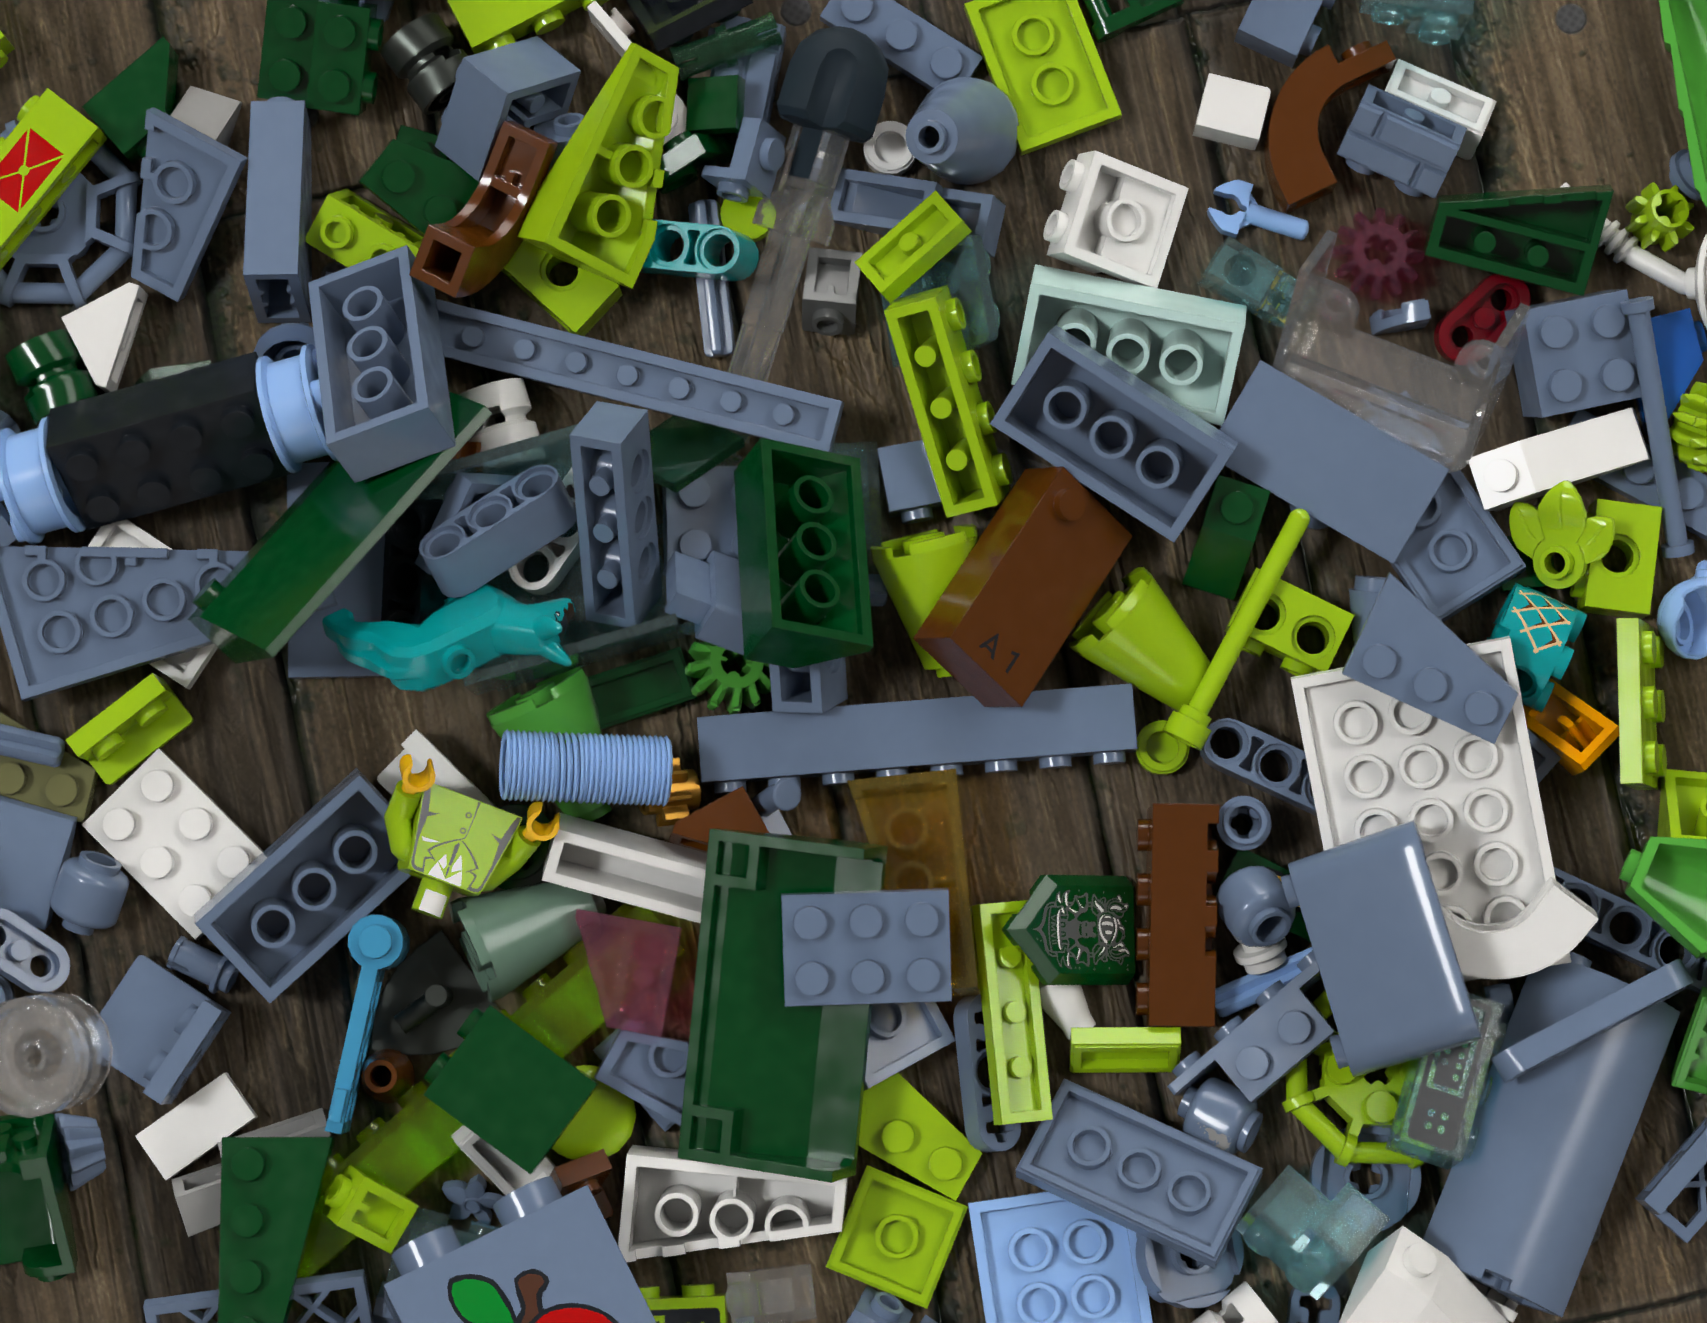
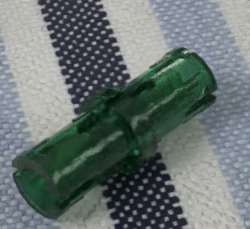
[670,11,783,81]

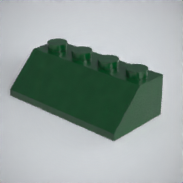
[734,438,874,669]

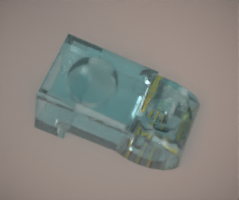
[1196,236,1309,329]

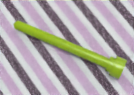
[1163,508,1310,751]

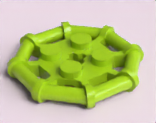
[1282,990,1473,1169]

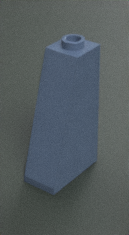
[243,97,312,323]

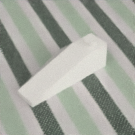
[1339,1226,1509,1323]

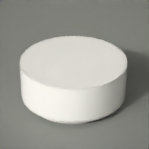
[863,121,916,176]

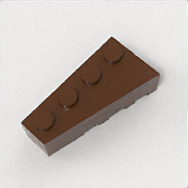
[1135,803,1220,1027]

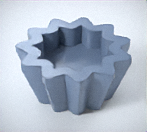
[54,1113,106,1191]

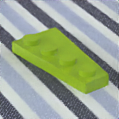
[858,1073,983,1201]

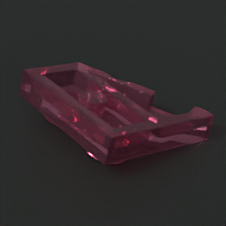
[575,909,682,1037]

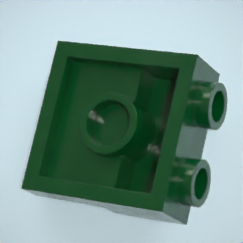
[257,0,384,115]

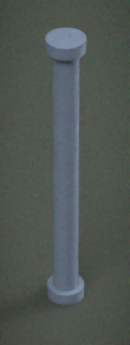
[1620,296,1695,558]

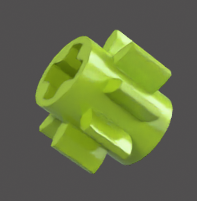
[1625,182,1694,252]

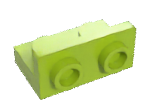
[305,188,424,267]
[65,673,194,785]

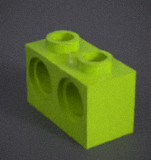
[1224,567,1354,676]

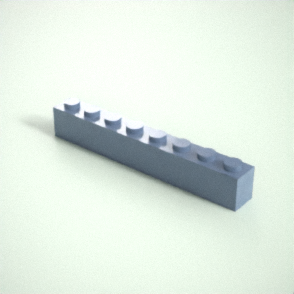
[697,683,1138,794]

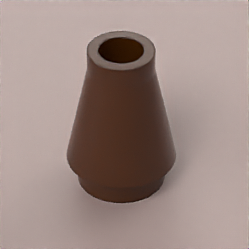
[361,1049,415,1103]

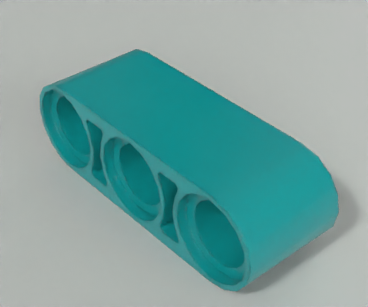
[640,219,759,281]

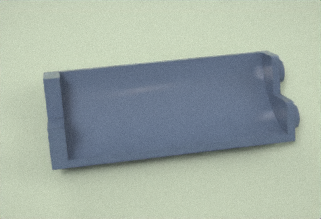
[1423,951,1680,1317]

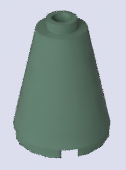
[448,882,607,1003]

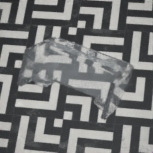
[1273,230,1531,473]

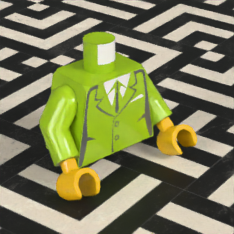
[384,754,560,920]

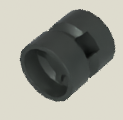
[381,12,468,115]

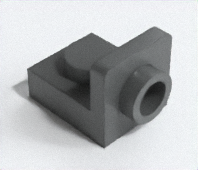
[802,247,863,336]

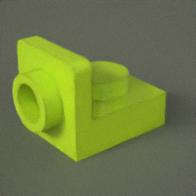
[322,1164,419,1254]

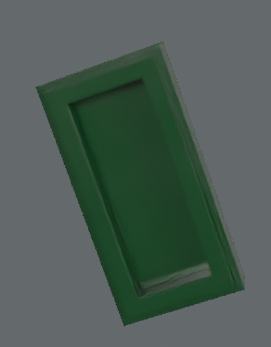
[588,647,697,731]

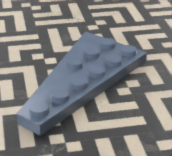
[0,545,338,702]

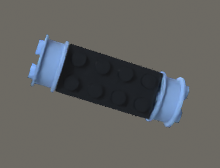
[0,343,338,545]

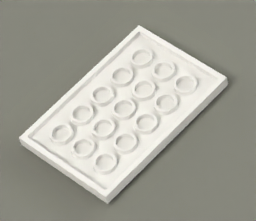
[1291,636,1571,982]

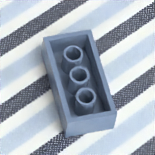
[308,245,456,483]
[990,325,1239,542]
[194,768,411,1003]

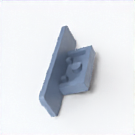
[1167,950,1337,1103]

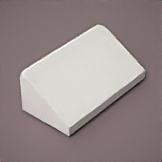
[1385,59,1497,160]

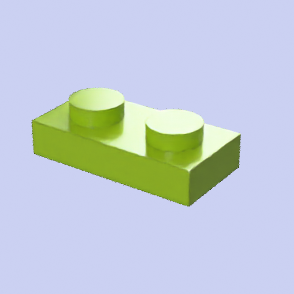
[854,190,972,304]

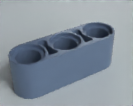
[419,464,577,598]

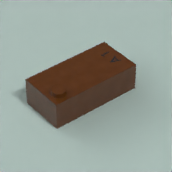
[913,466,1132,707]

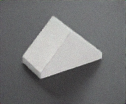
[61,282,148,393]

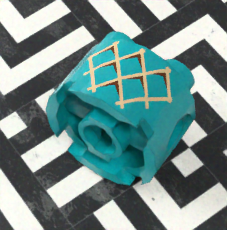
[1486,583,1587,713]

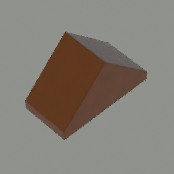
[669,786,769,853]

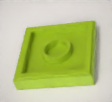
[826,1165,968,1309]

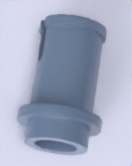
[167,936,239,994]

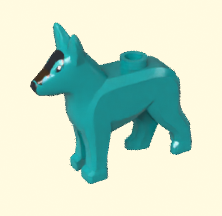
[322,584,576,692]

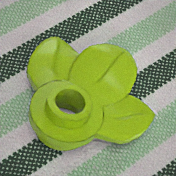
[1509,480,1615,589]

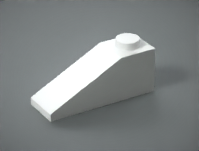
[1468,407,1650,511]

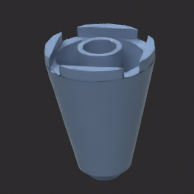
[906,77,1019,185]

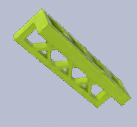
[972,900,1053,1125]

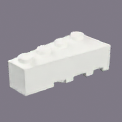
[618,1145,848,1263]

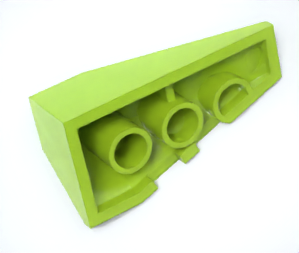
[517,43,679,289]

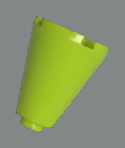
[870,524,978,678]
[1069,567,1211,712]

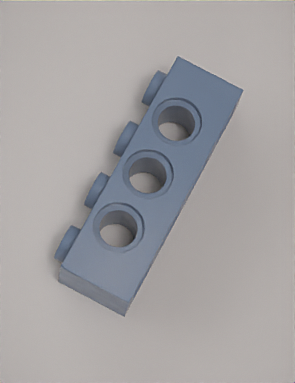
[569,401,662,630]

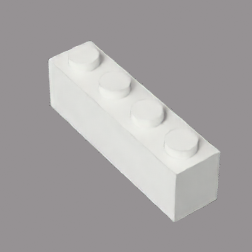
[542,812,707,923]

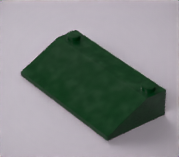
[188,391,492,664]
[678,828,888,1183]

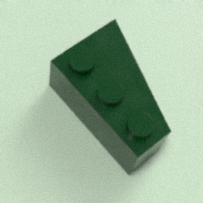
[1424,184,1614,296]

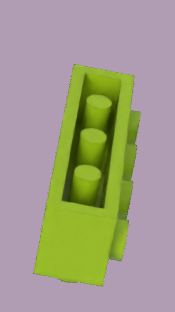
[884,285,1013,518]

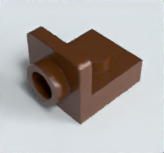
[550,1149,614,1221]

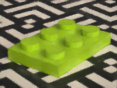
[964,0,1122,156]
[1616,618,1667,790]

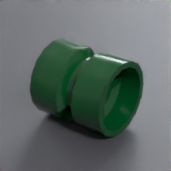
[5,329,99,427]

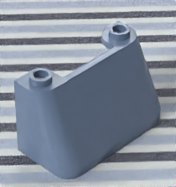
[1280,820,1483,1077]

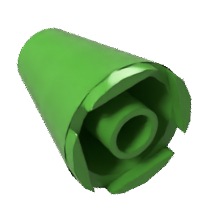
[486,666,612,821]

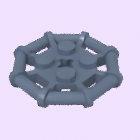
[0,120,142,308]

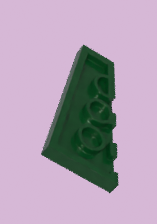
[218,1137,335,1323]

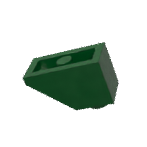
[82,37,179,165]
[1182,475,1270,601]

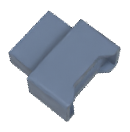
[663,550,744,655]

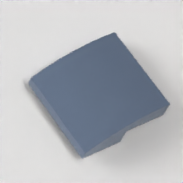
[0,795,78,930]

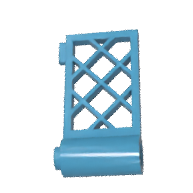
[325,914,410,1134]

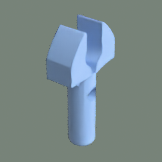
[1207,179,1309,240]

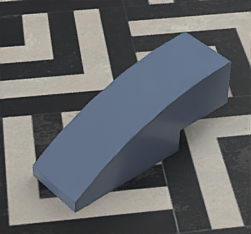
[826,167,1006,257]

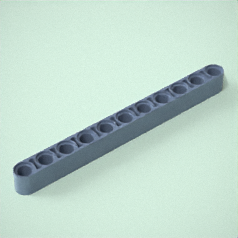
[1199,718,1707,994]

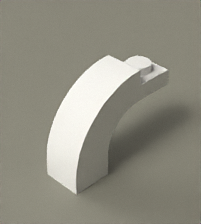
[1440,877,1599,979]

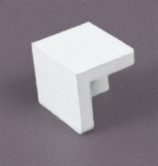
[1192,73,1271,150]

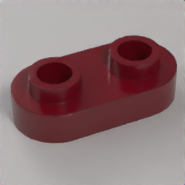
[1434,274,1530,364]

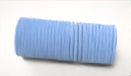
[499,729,673,807]

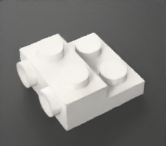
[1043,150,1189,288]

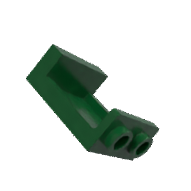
[423,1005,600,1175]

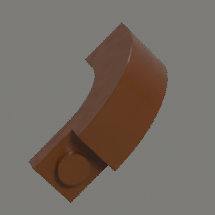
[1264,40,1396,214]
[409,121,558,298]

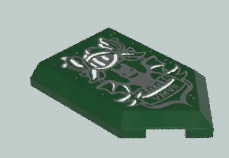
[1001,875,1135,985]

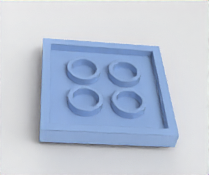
[968,1191,1153,1323]

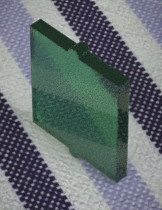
[650,416,745,493]

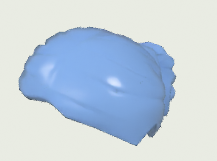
[1657,560,1707,660]

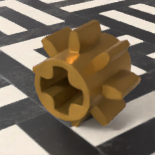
[638,757,701,827]

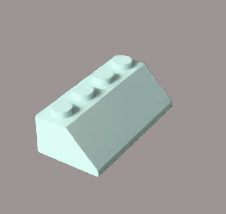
[1011,264,1247,426]

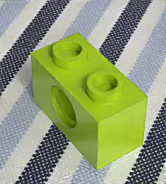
[501,240,622,336]
[1570,499,1662,620]

